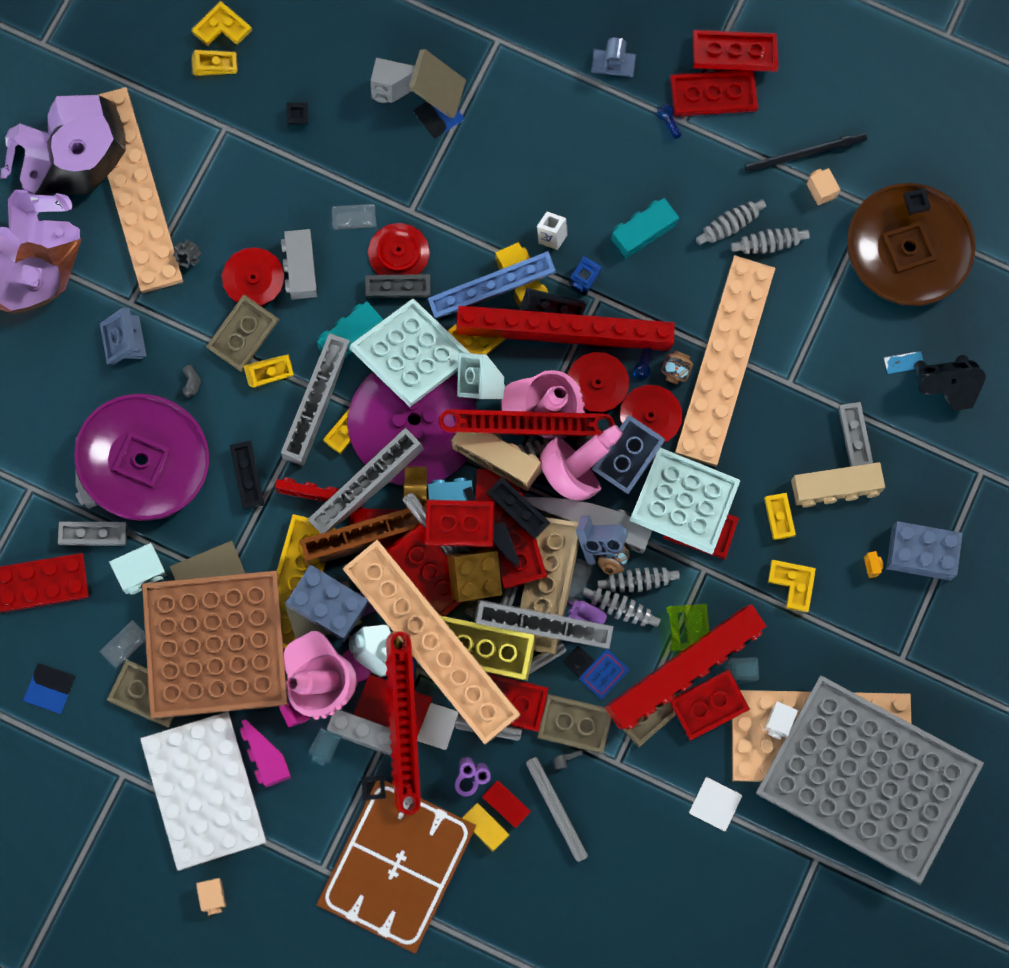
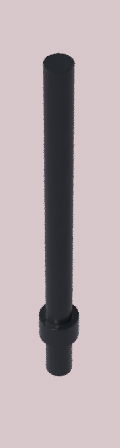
[745,133,867,173]

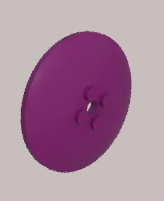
[348,372,477,486]
[74,394,209,521]

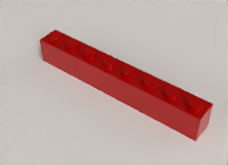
[604,604,767,730]

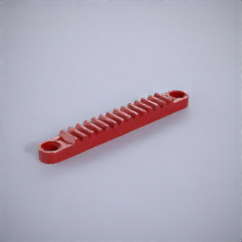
[438,409,615,437]
[385,631,421,815]

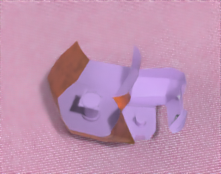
[0,190,81,314]

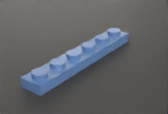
[428,251,557,320]

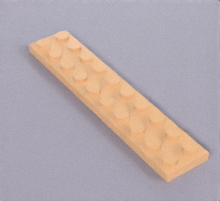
[99,87,183,294]
[675,255,775,467]
[343,540,521,744]

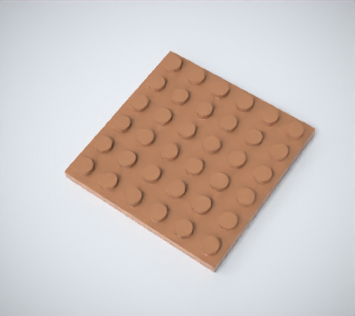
[142,571,288,719]

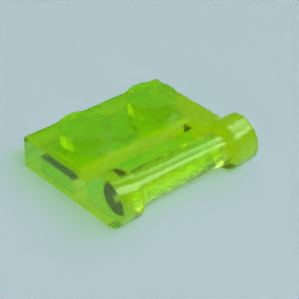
[666,604,709,652]

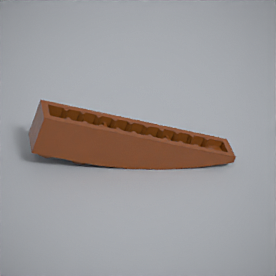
[299,503,426,568]

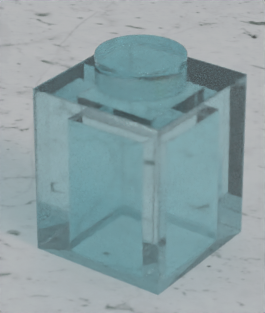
[725,657,759,683]
[308,728,342,765]

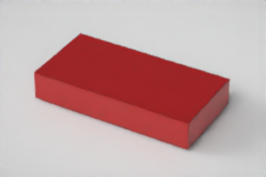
[482,780,531,829]

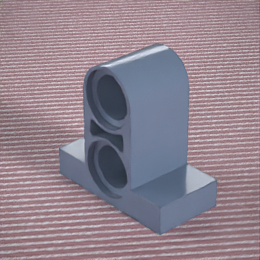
[591,38,636,77]
[576,516,628,564]

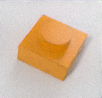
[864,551,883,578]

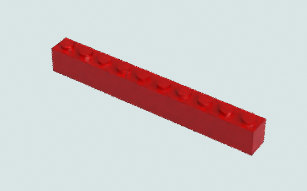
[455,306,675,351]

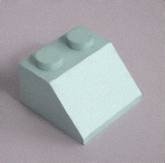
[457,353,505,399]
[110,543,167,595]
[349,625,390,678]

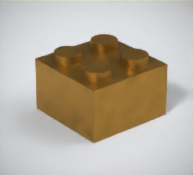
[447,548,502,602]

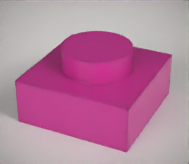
[279,702,310,727]

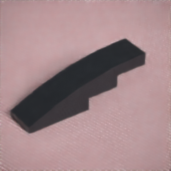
[463,487,520,569]

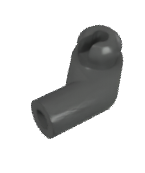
[182,365,201,397]

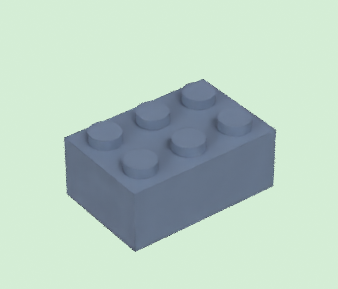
[592,415,666,495]
[886,521,963,581]
[286,564,368,642]

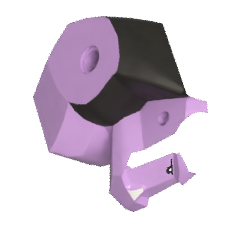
[0,95,126,195]

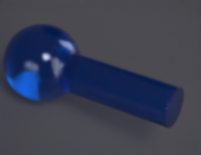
[657,104,682,139]
[633,348,652,380]

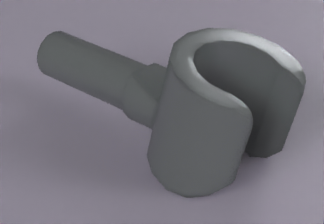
[553,749,583,770]

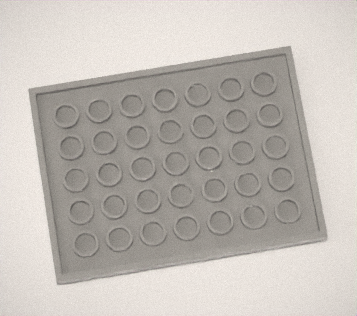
[756,675,984,884]

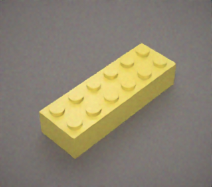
[394,616,537,681]

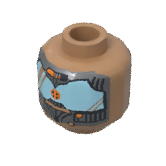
[661,351,693,385]
[598,545,629,575]

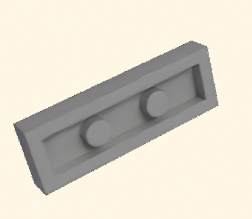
[838,402,873,467]
[58,522,127,546]

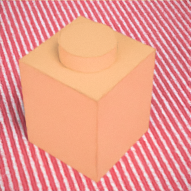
[807,168,840,206]
[196,878,226,915]

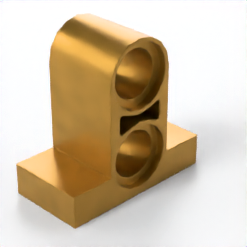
[404,466,427,509]

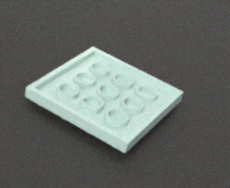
[350,299,470,407]
[629,448,740,554]

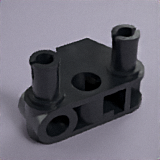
[913,355,986,411]

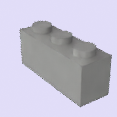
[281,229,317,300]
[327,710,392,755]

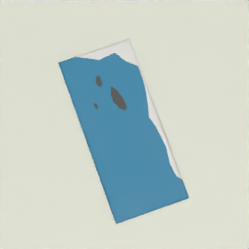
[884,351,923,374]

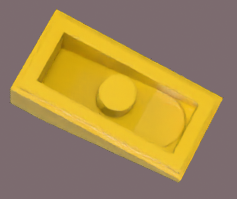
[192,50,237,75]
[244,354,294,387]
[462,803,509,852]

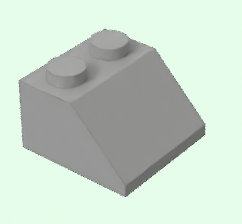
[371,58,415,103]

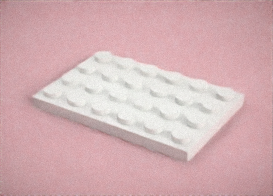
[140,712,267,871]

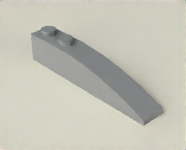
[281,333,350,467]
[308,428,424,534]
[524,497,653,554]
[474,599,613,649]

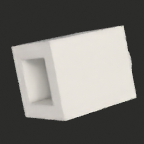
[537,212,567,250]
[764,702,798,739]

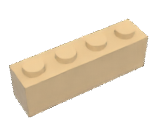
[451,433,541,491]
[791,462,885,507]

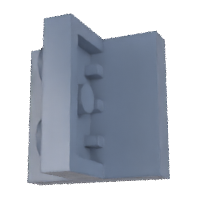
[100,308,146,365]

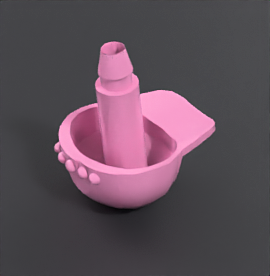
[501,370,585,440]
[540,425,623,501]
[283,631,357,720]

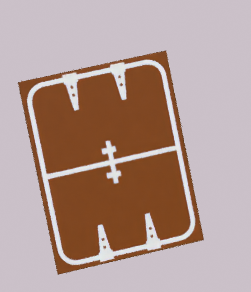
[316,780,477,953]

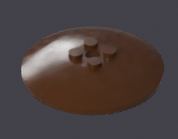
[847,183,975,306]

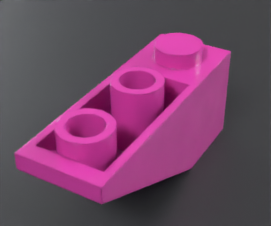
[239,720,291,787]

